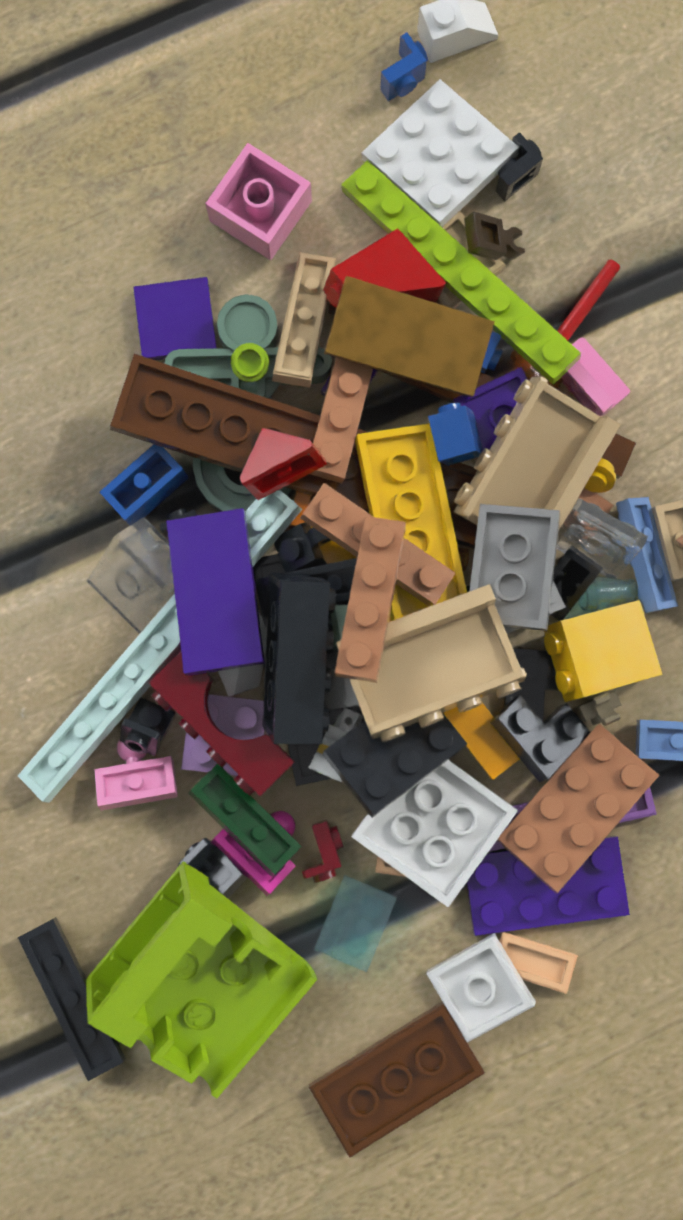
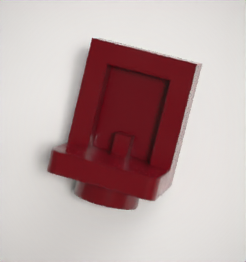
[302,819,344,883]

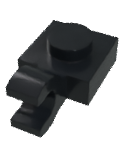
[274,523,332,572]

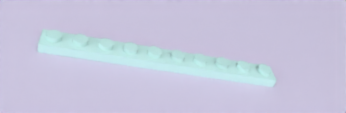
[18,490,302,803]

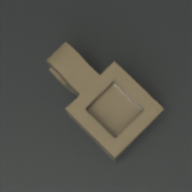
[573,691,621,726]

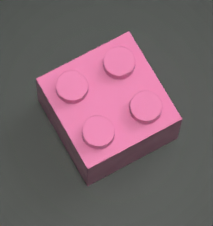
[205,143,312,260]

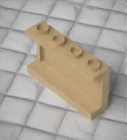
[454,376,621,529]
[336,584,527,742]

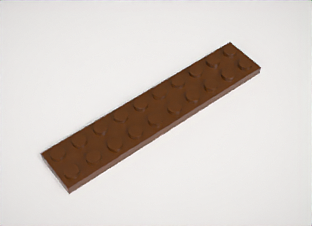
[110,354,478,549]

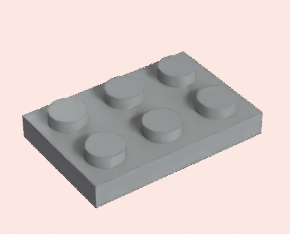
[469,504,560,631]

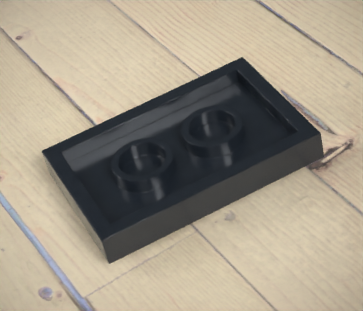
[322,713,468,818]

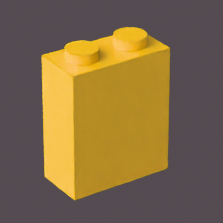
[544,600,663,702]

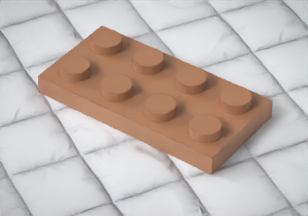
[497,724,659,894]

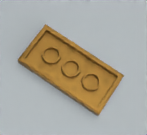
[324,276,495,398]

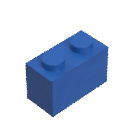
[100,444,188,528]

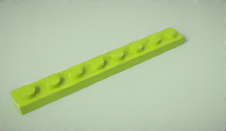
[341,160,581,384]

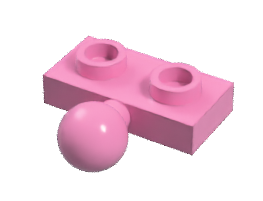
[94,739,178,811]

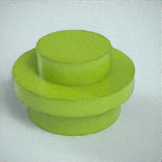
[231,343,269,382]

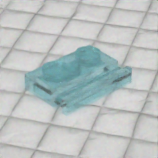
[314,875,397,972]

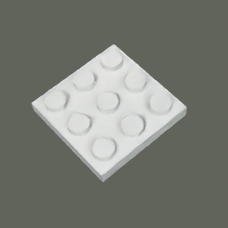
[361,79,519,227]
[352,760,518,907]

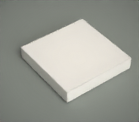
[426,933,536,1043]

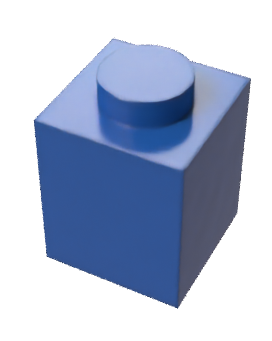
[428,403,483,466]

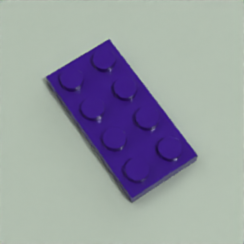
[466,836,630,936]

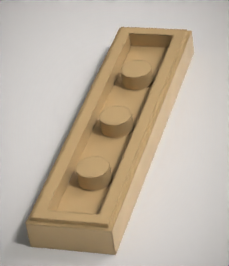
[272,252,336,388]

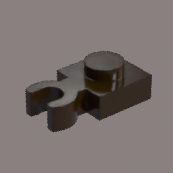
[464,212,525,260]

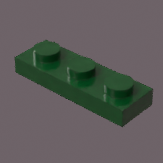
[188,764,302,877]

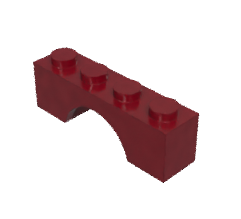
[149,651,296,796]

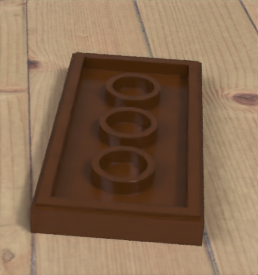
[309,1001,485,1158]

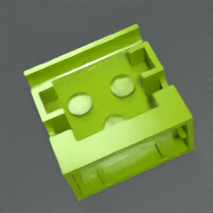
[86,861,317,1098]

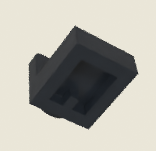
[495,132,543,201]
[120,697,175,756]

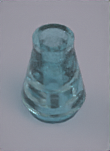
[578,577,638,613]

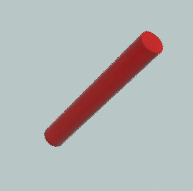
[557,259,621,341]

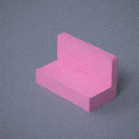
[559,337,630,416]

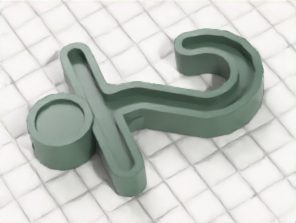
[164,294,332,512]

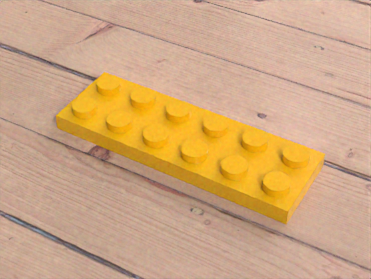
[355,423,467,621]

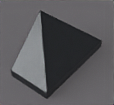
[551,545,603,621]

